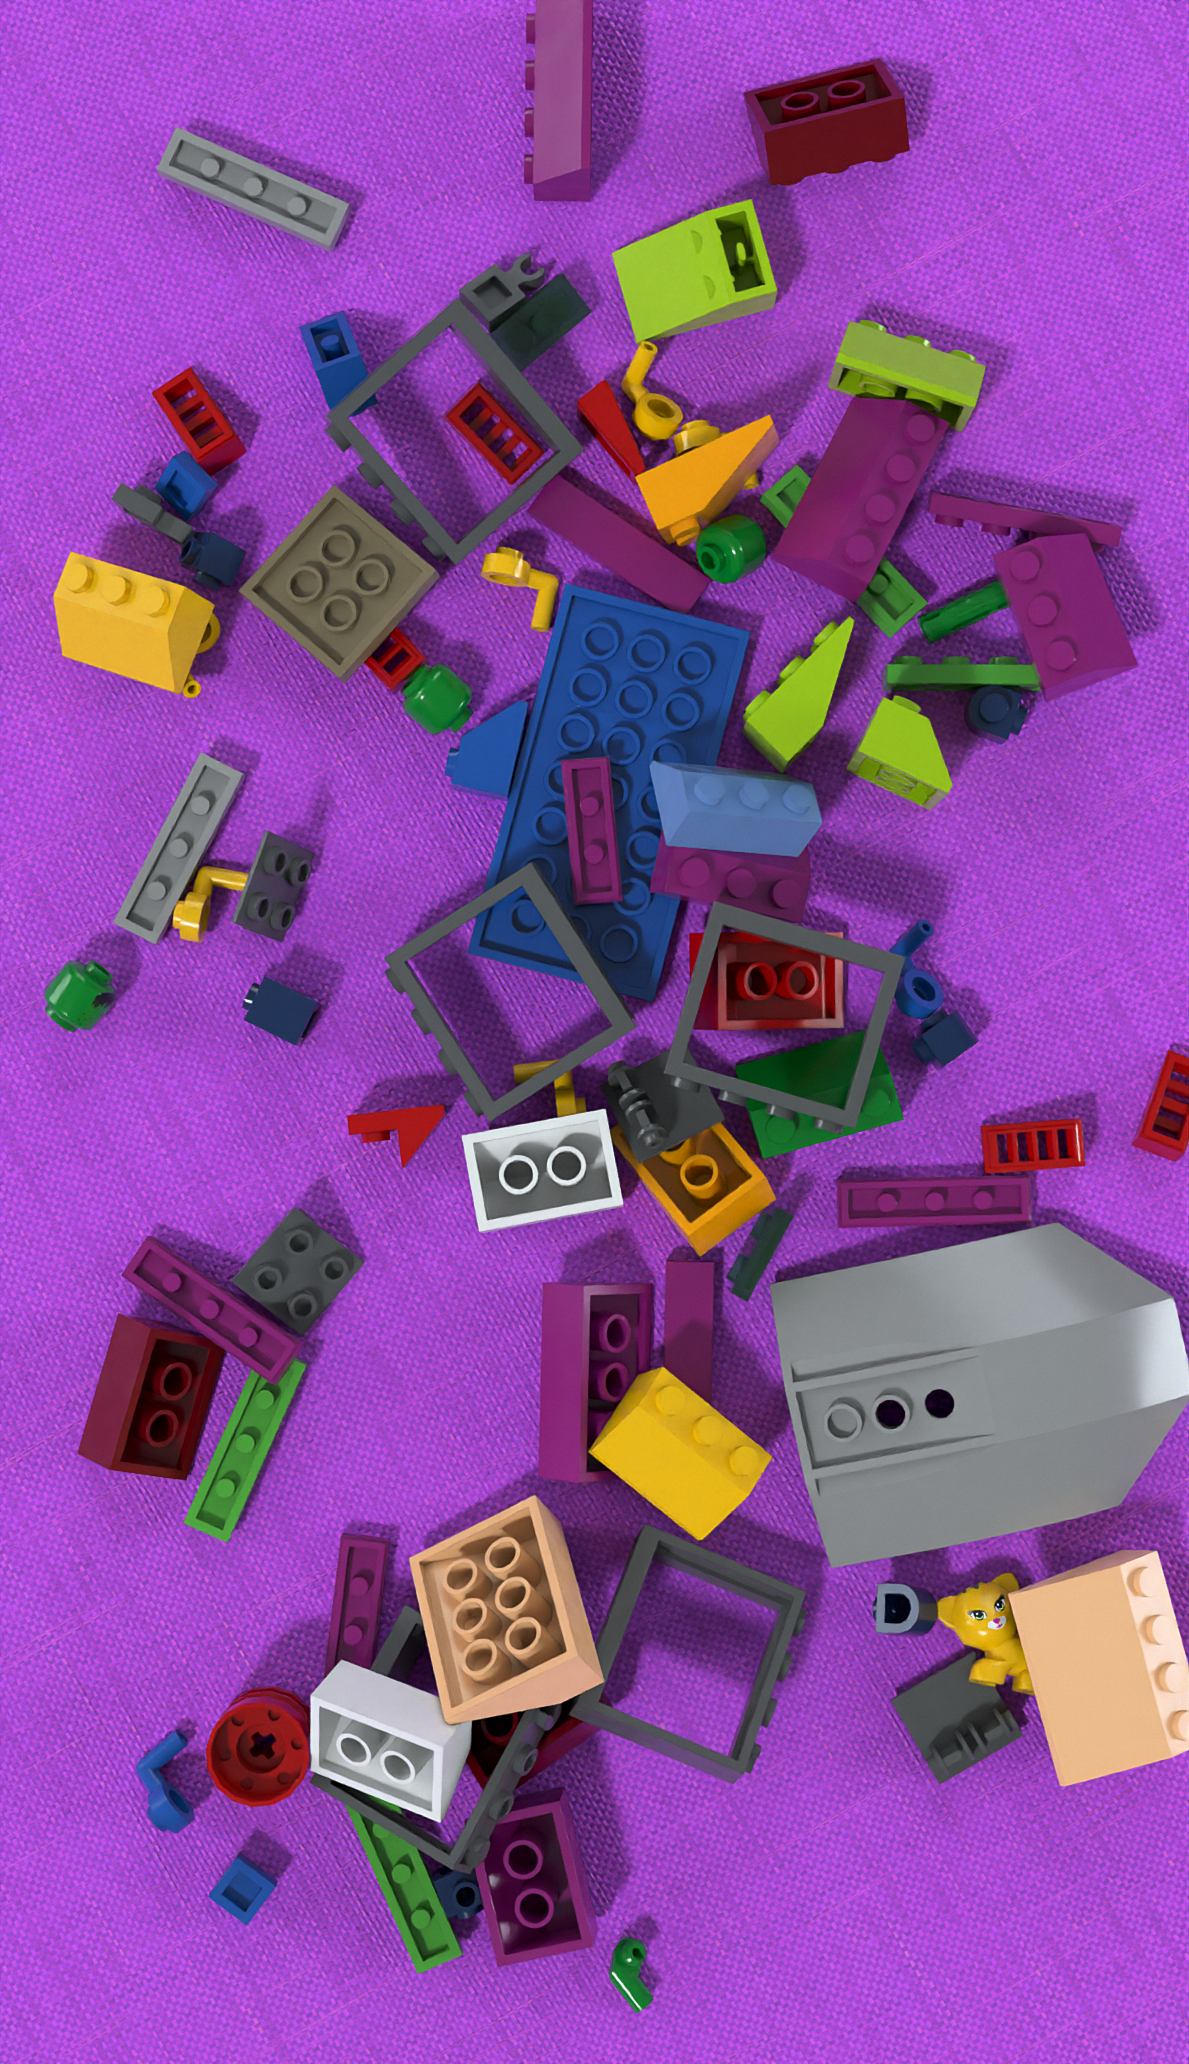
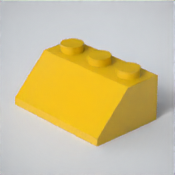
[53,551,215,695]
[588,1367,773,1541]

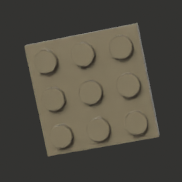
[239,485,441,684]

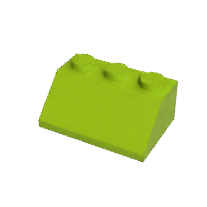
[827,320,986,432]
[845,696,953,811]

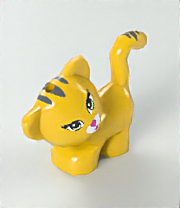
[937,1573,1035,1696]

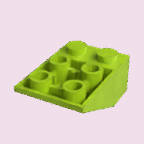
[612,199,777,345]
[741,616,855,773]

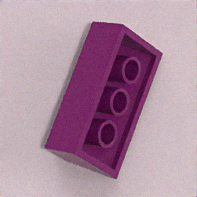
[524,0,593,202]
[771,397,949,603]
[538,1282,652,1483]

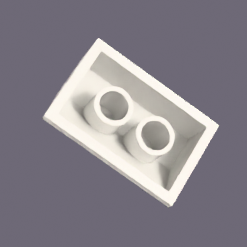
[462,1109,624,1233]
[310,1659,472,1823]

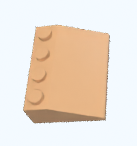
[409,1495,604,1725]
[1008,1550,1189,1787]

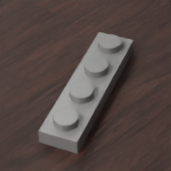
[156,127,351,253]
[113,752,245,946]

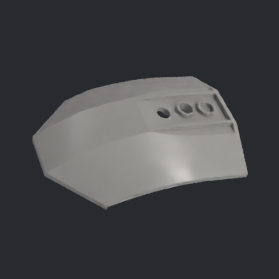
[770,1222,1189,1568]

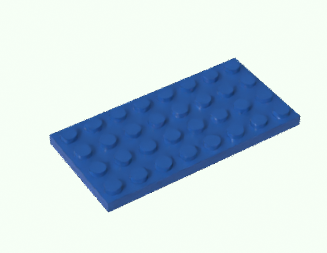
[467,583,751,1003]

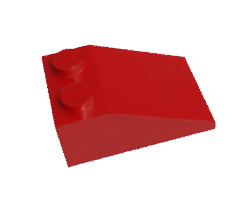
[689,932,844,1030]

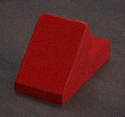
[347,1104,447,1168]

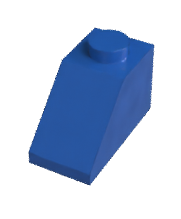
[299,311,378,417]
[445,700,530,802]

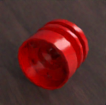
[206,1686,311,1807]

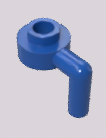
[889,919,943,1020]
[136,1729,195,1834]

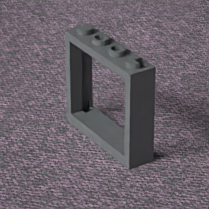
[323,298,584,565]
[384,862,640,1122]
[663,901,905,1135]
[568,1524,807,1784]
[309,1605,562,1874]

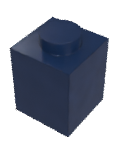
[242,977,322,1047]

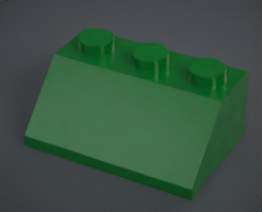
[734,1030,904,1159]

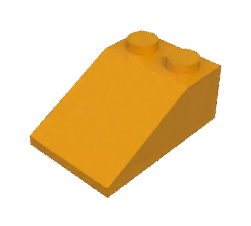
[635,414,780,547]
[610,1122,776,1257]

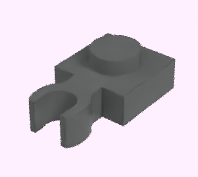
[459,253,545,332]
[111,483,196,547]

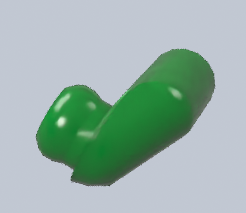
[609,1937,654,2013]

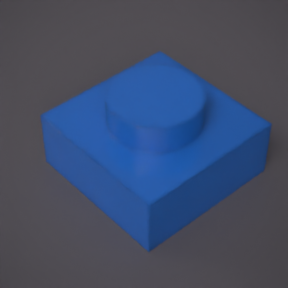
[154,451,218,521]
[208,1852,278,1926]

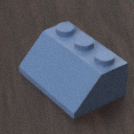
[649,760,823,857]

